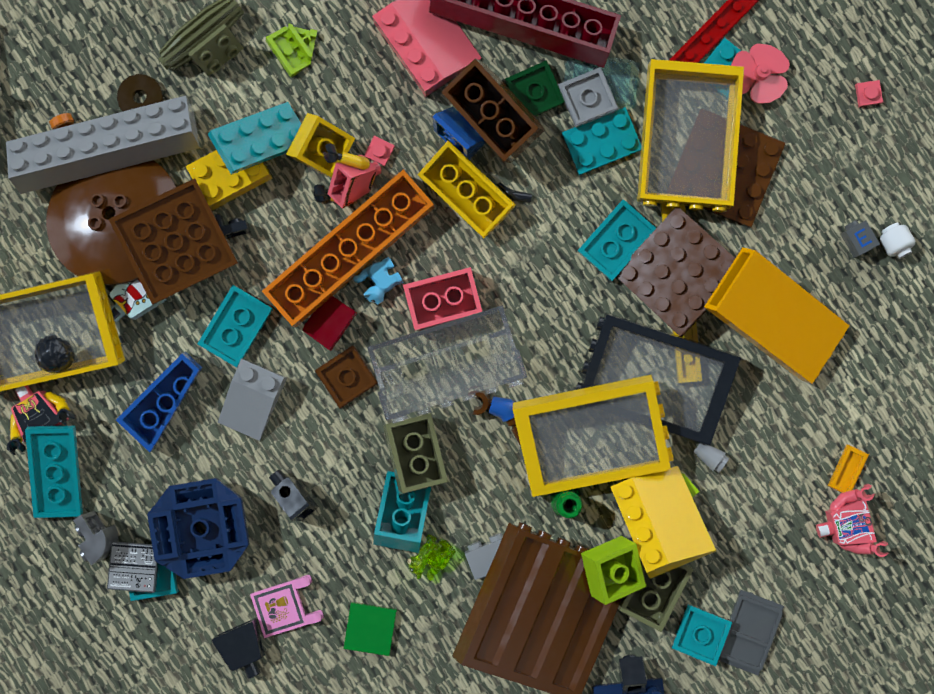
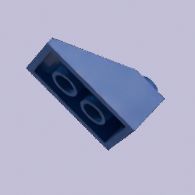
[432,107,486,160]

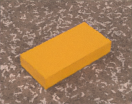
[827,444,869,493]

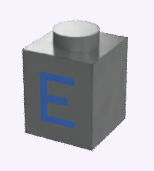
[840,220,880,258]

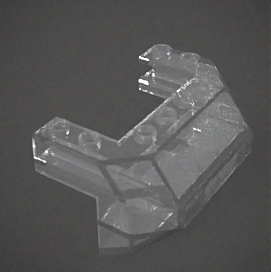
[367,305,527,424]

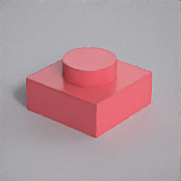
[855,80,883,107]
[364,136,395,167]

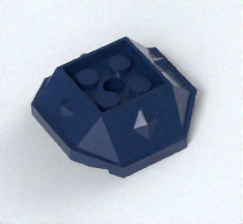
[147,478,250,579]

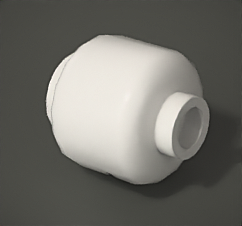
[880,223,916,259]

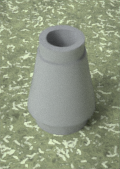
[694,442,729,473]

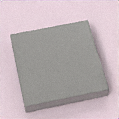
[558,67,618,128]

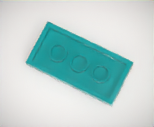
[208,102,301,175]
[25,426,83,518]

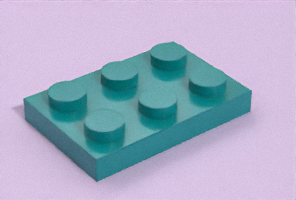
[562,107,641,175]
[577,199,656,281]
[197,285,273,368]

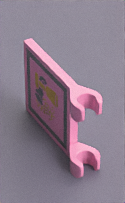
[250,575,324,638]

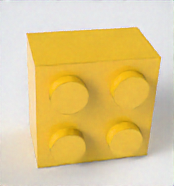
[286,113,355,178]

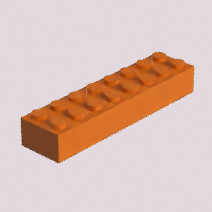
[262,169,435,328]

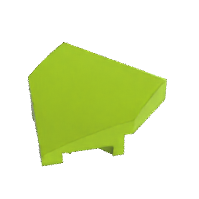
[265,24,317,78]

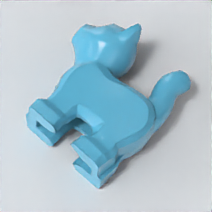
[353,257,403,305]

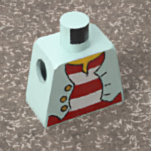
[109,279,167,322]

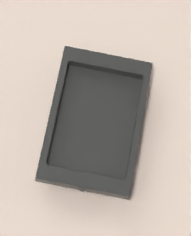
[719,589,784,675]

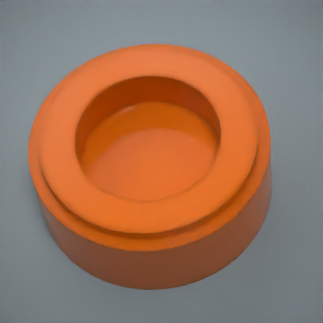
[49,113,74,130]

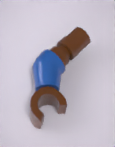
[466,386,521,446]

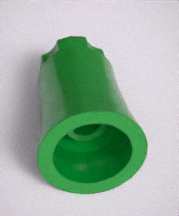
[551,489,582,518]

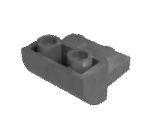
[73,511,118,565]

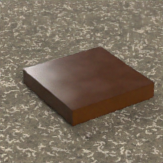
[314,345,378,409]

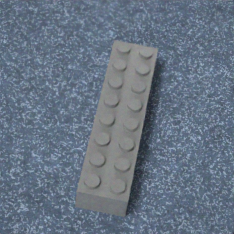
[6,96,200,194]

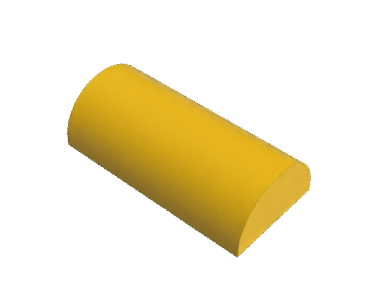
[417,140,516,238]

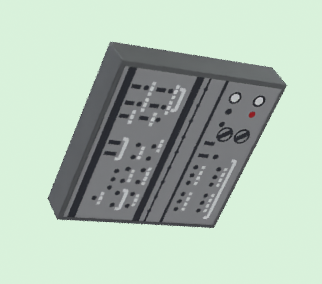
[107,541,159,593]

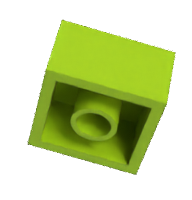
[581,536,646,605]

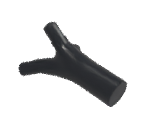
[497,182,532,203]

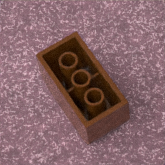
[442,59,545,163]

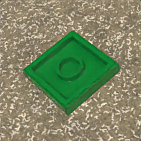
[343,602,397,656]

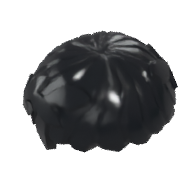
[34,335,75,373]

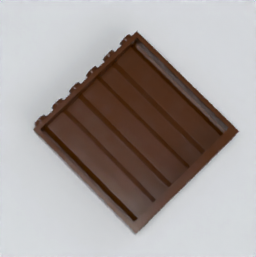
[452,522,622,694]

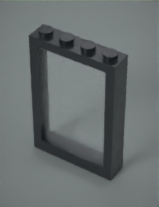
[575,312,741,445]

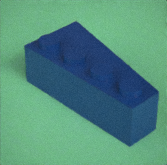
[116,351,202,452]

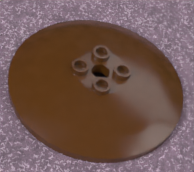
[46,160,177,285]

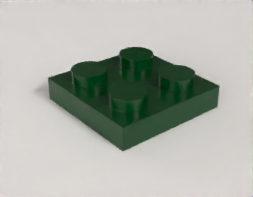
[505,60,565,117]

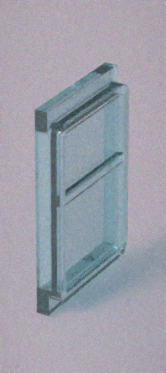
[564,56,640,108]

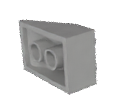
[218,359,288,441]

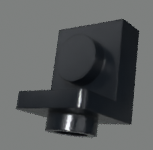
[215,213,251,239]

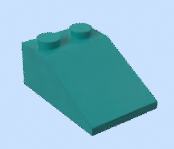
[373,471,431,553]

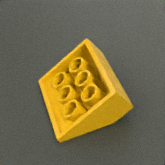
[611,466,716,579]

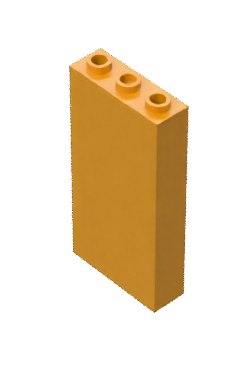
[704,247,849,384]

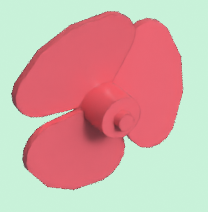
[731,44,790,104]

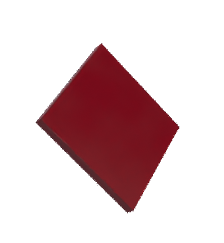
[302,296,357,351]

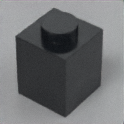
[618,655,647,694]

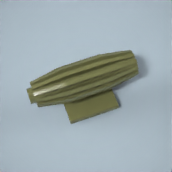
[158,0,245,76]

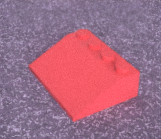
[372,0,482,97]

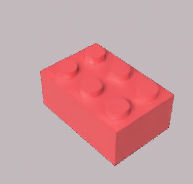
[403,267,483,331]

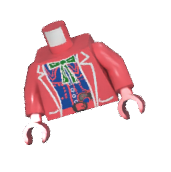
[816,484,889,557]

